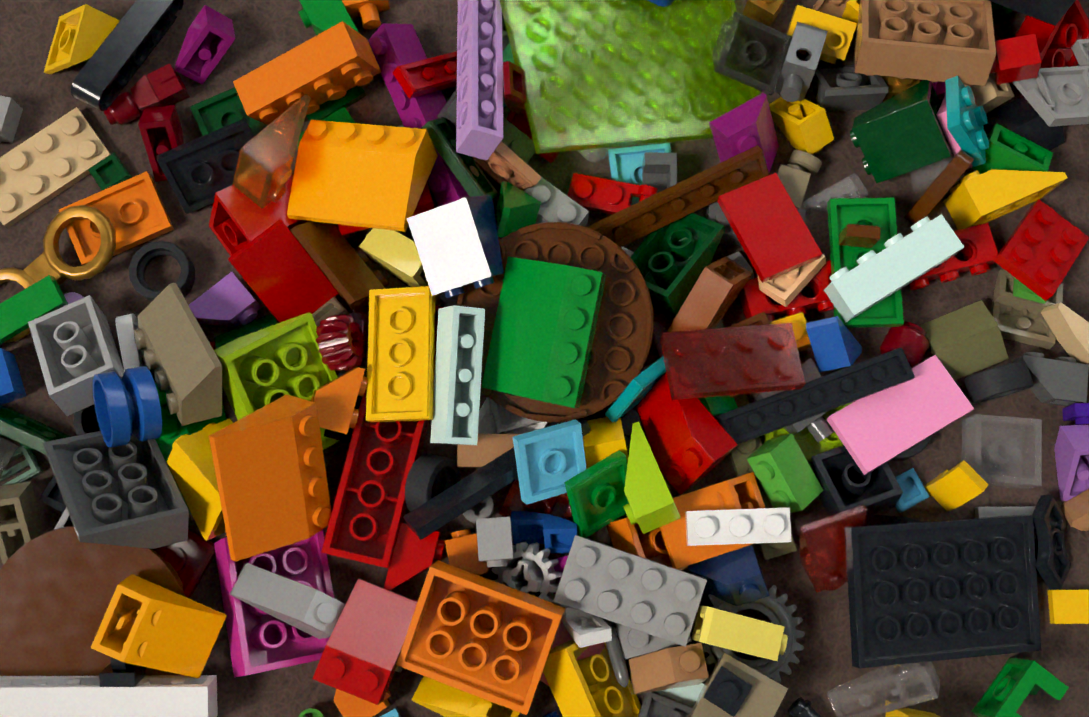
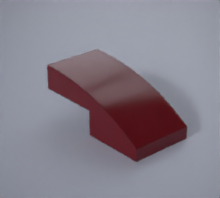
[502,61,530,115]

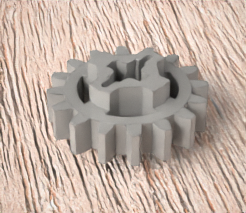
[491,542,563,603]

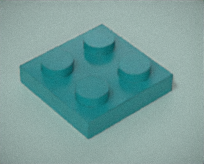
[945,76,989,167]

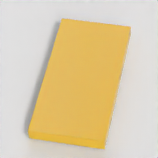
[366,286,436,422]

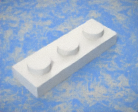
[685,507,792,546]

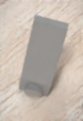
[230,563,346,639]

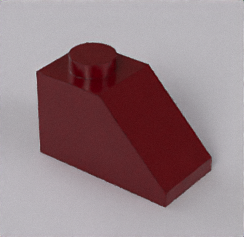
[138,105,184,182]

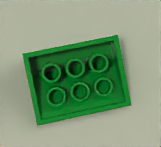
[482,257,606,408]

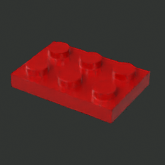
[994,199,1089,301]

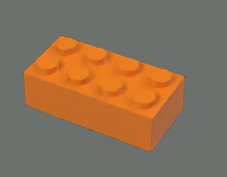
[233,21,381,129]

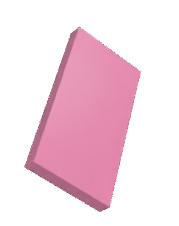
[827,355,974,475]

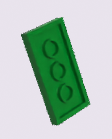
[827,198,904,328]

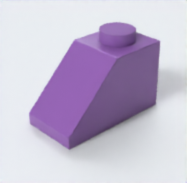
[189,272,262,327]
[1054,425,1089,501]

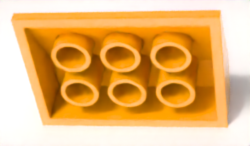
[287,120,438,232]

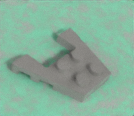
[1012,39,1089,127]

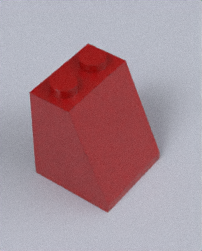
[209,163,310,256]

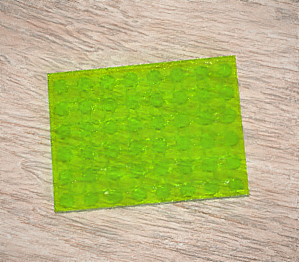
[500,0,760,154]

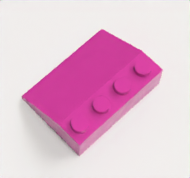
[214,530,334,678]

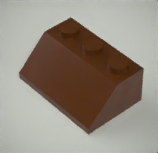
[290,221,389,319]

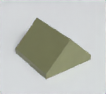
[920,300,1009,381]

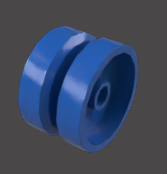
[93,366,162,448]

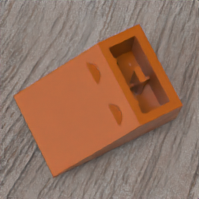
[660,472,765,569]

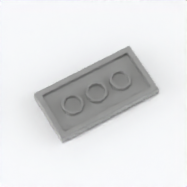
[554,535,707,647]

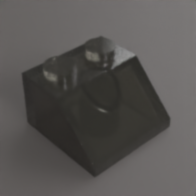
[713,12,792,95]

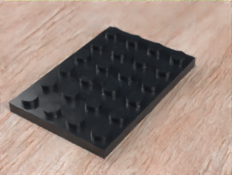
[845,515,1041,669]

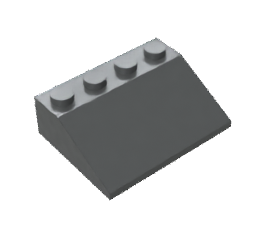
[43,431,189,549]

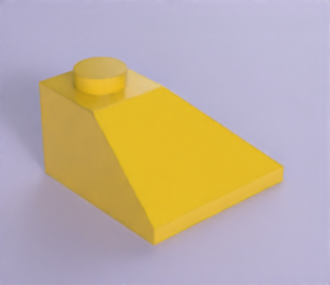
[44,4,120,74]

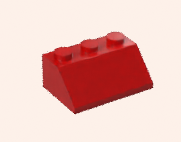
[1010,0,1089,85]

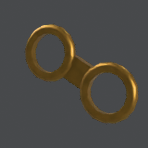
[0,205,116,343]

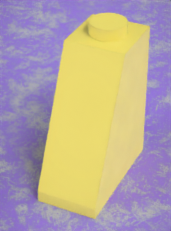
[359,228,442,306]
[691,606,788,661]

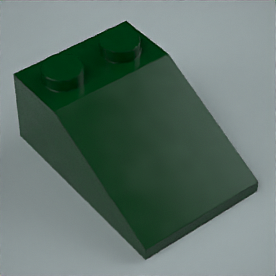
[630,213,725,319]

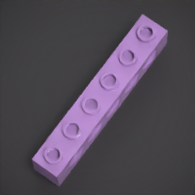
[456,0,504,160]

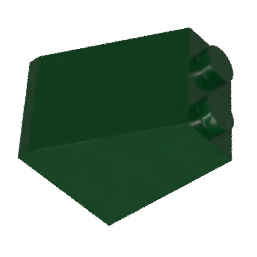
[850,80,952,184]

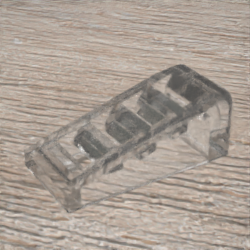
[800,173,869,217]

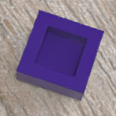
[1062,403,1089,425]

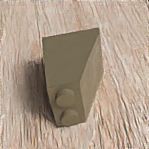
[689,653,788,717]

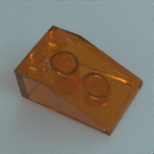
[232,94,311,209]

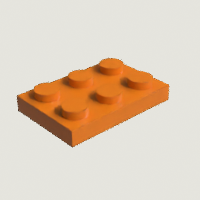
[59,171,174,266]

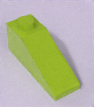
[623,421,681,534]

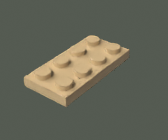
[0,107,111,228]

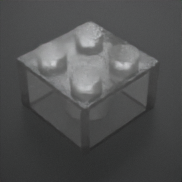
[961,414,1042,489]

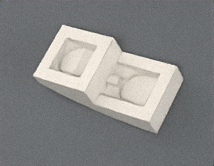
[554,594,612,648]

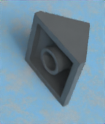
[812,65,889,112]

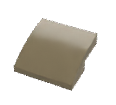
[990,269,1063,349]

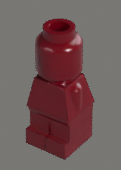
[103,63,190,125]

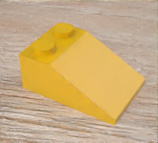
[943,169,1068,230]

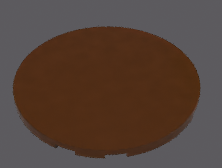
[456,222,654,422]
[0,524,186,676]

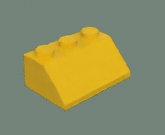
[543,639,641,717]

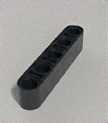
[71,0,184,111]

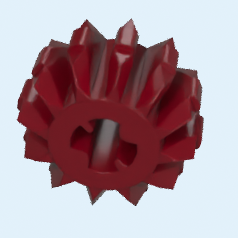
[315,315,366,371]

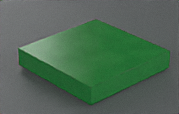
[564,450,629,538]

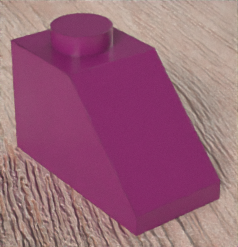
[174,5,235,85]

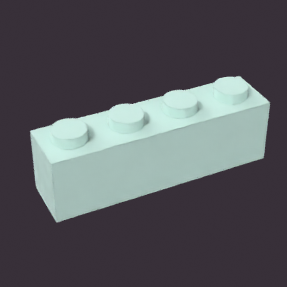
[824,214,964,322]
[430,305,485,445]

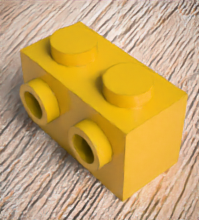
[784,5,858,64]

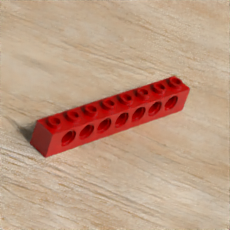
[739,223,998,323]

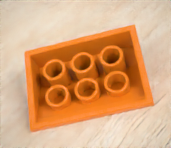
[209,394,332,561]
[396,560,565,715]

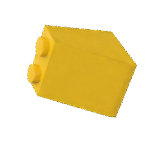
[167,418,233,541]

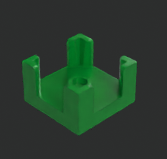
[971,658,1069,717]

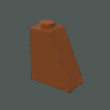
[667,256,753,350]

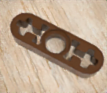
[904,149,974,225]

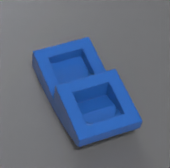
[511,511,578,553]

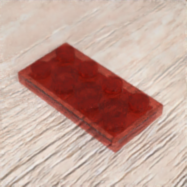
[660,323,806,400]

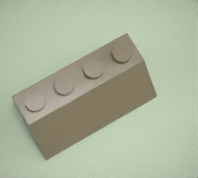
[134,283,222,426]

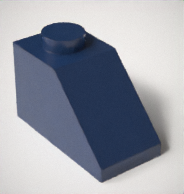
[688,545,769,606]

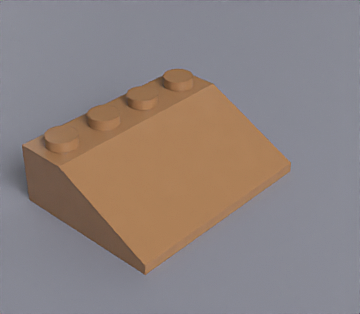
[855,0,996,86]

